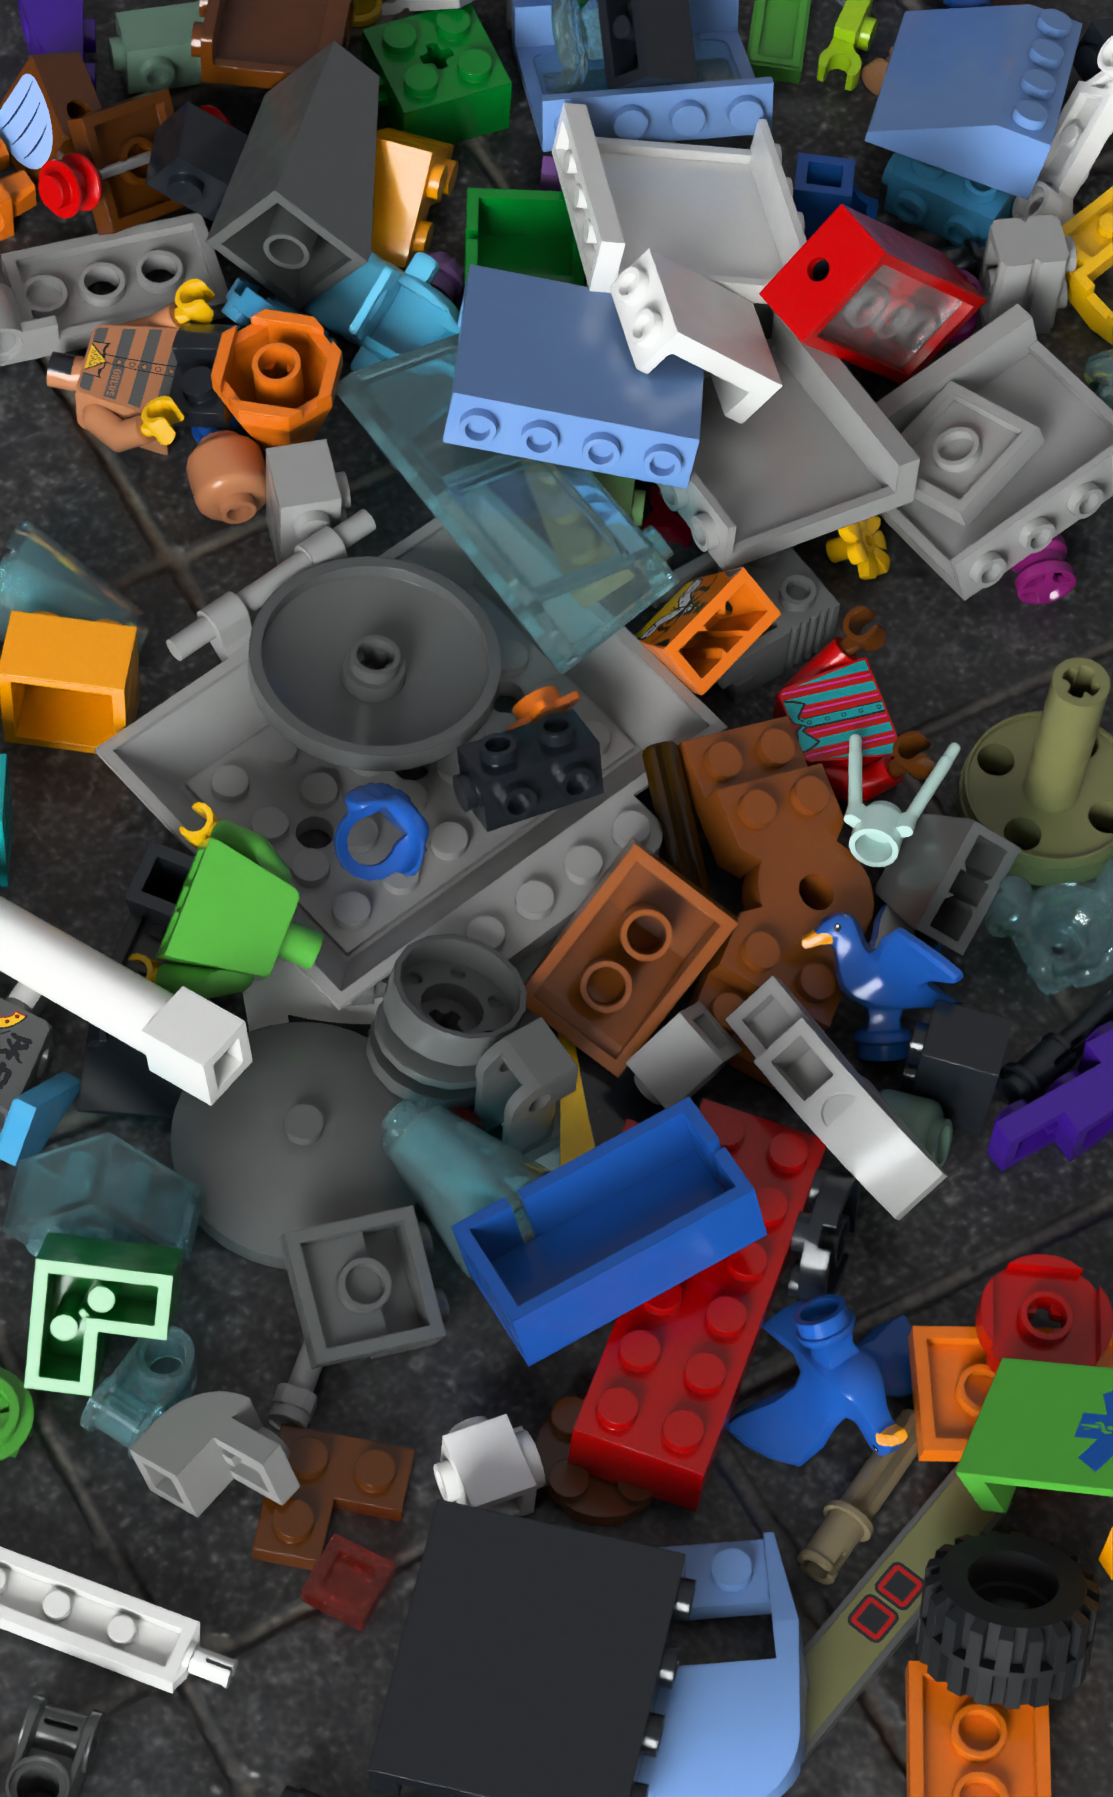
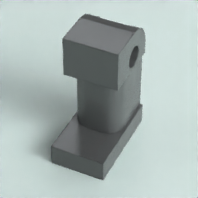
[471,1017,601,1176]

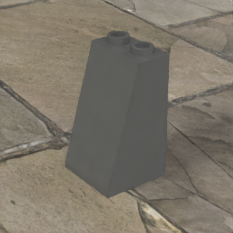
[206,41,379,311]

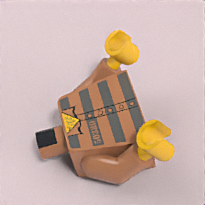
[47,278,215,455]

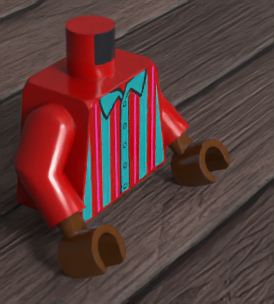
[772,606,935,803]

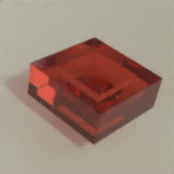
[301,1533,396,1632]

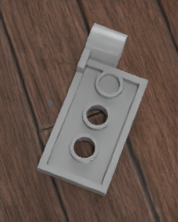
[0,212,228,366]

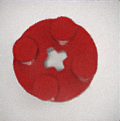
[975,1254,1113,1374]

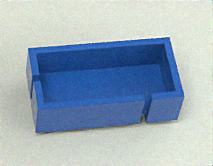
[451,1096,767,1367]

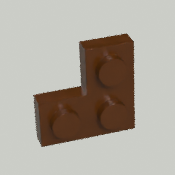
[252,1423,415,1572]

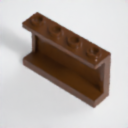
[191,0,357,89]

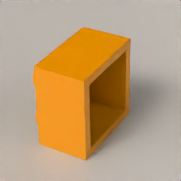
[0,610,140,754]

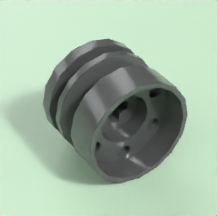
[366,934,527,1111]

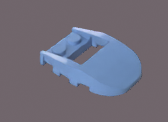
[638,1532,810,1797]

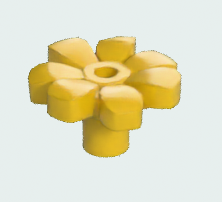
[826,515,891,580]

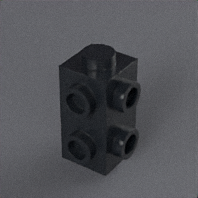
[453,709,604,832]

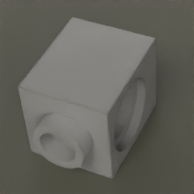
[626,1001,743,1109]

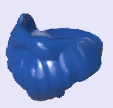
[333,782,429,881]

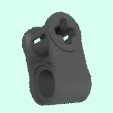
[5,1693,105,1797]

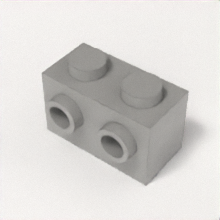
[266,439,351,566]

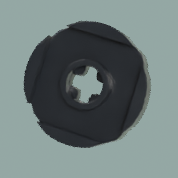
[787,1167,860,1302]

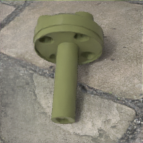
[956,657,1113,887]

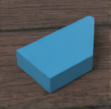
[0,1071,81,1166]

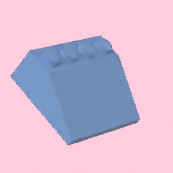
[864,4,1083,200]

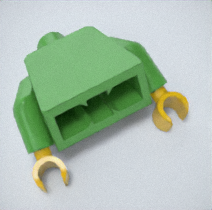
[127,802,324,999]

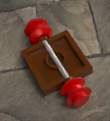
[38,88,232,235]

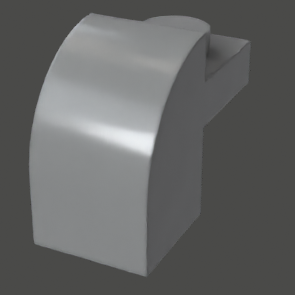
[129,1391,300,1518]

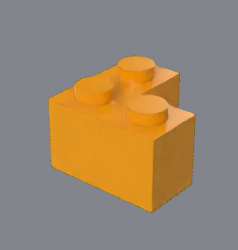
[371,127,459,268]

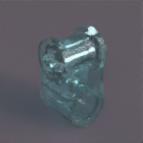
[80,1325,198,1461]

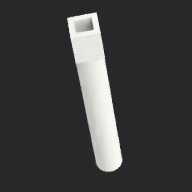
[0,896,253,1106]

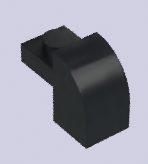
[169,323,247,428]
[110,840,194,978]

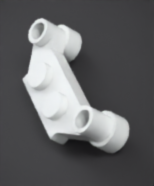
[1012,36,1113,225]

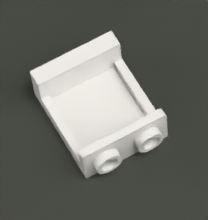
[610,248,783,424]

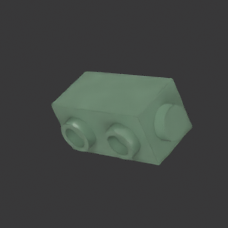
[107,1,208,94]

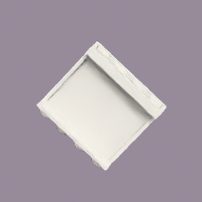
[552,103,807,304]

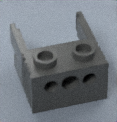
[650,547,840,701]

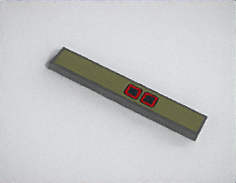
[801,1463,1014,1766]

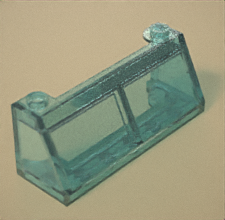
[336,333,679,675]

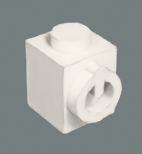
[433,1414,546,1517]

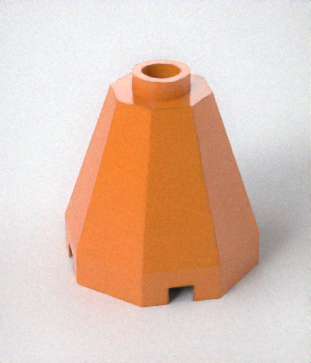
[211,309,343,452]

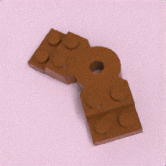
[678,716,874,1093]

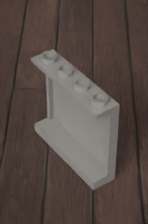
[876,303,1113,601]
[656,312,920,572]

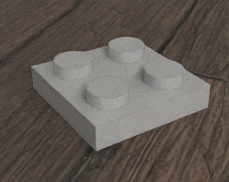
[901,380,1045,528]

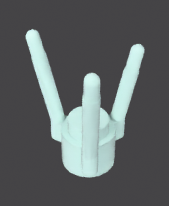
[844,734,961,867]

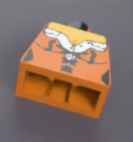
[635,567,782,695]

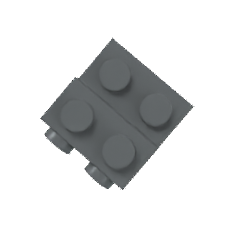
[279,1205,450,1369]

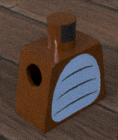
[0,51,102,190]

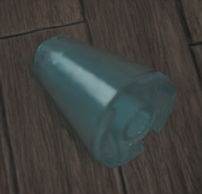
[0,519,151,655]
[381,1097,551,1279]

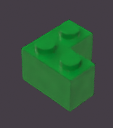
[24,1232,183,1396]

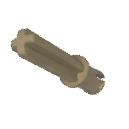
[796,1408,918,1585]

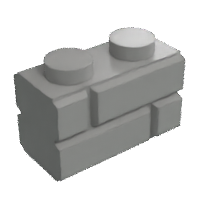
[978,214,1077,334]

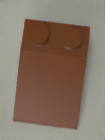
[524,836,739,1078]

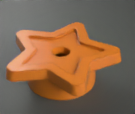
[505,685,581,731]

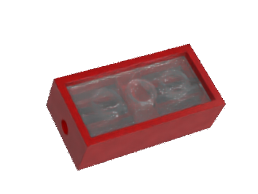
[759,204,987,384]

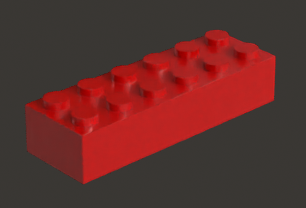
[567,1098,827,1512]

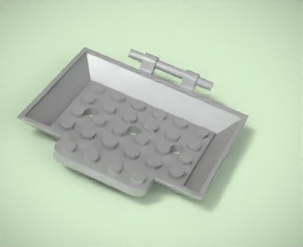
[95,486,728,1011]

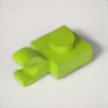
[816,0,878,91]

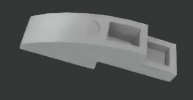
[725,976,948,1220]

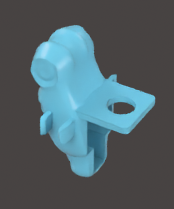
[304,251,460,382]

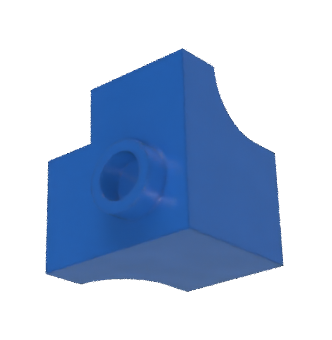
[793,152,878,240]

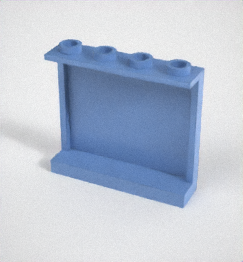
[442,264,704,489]

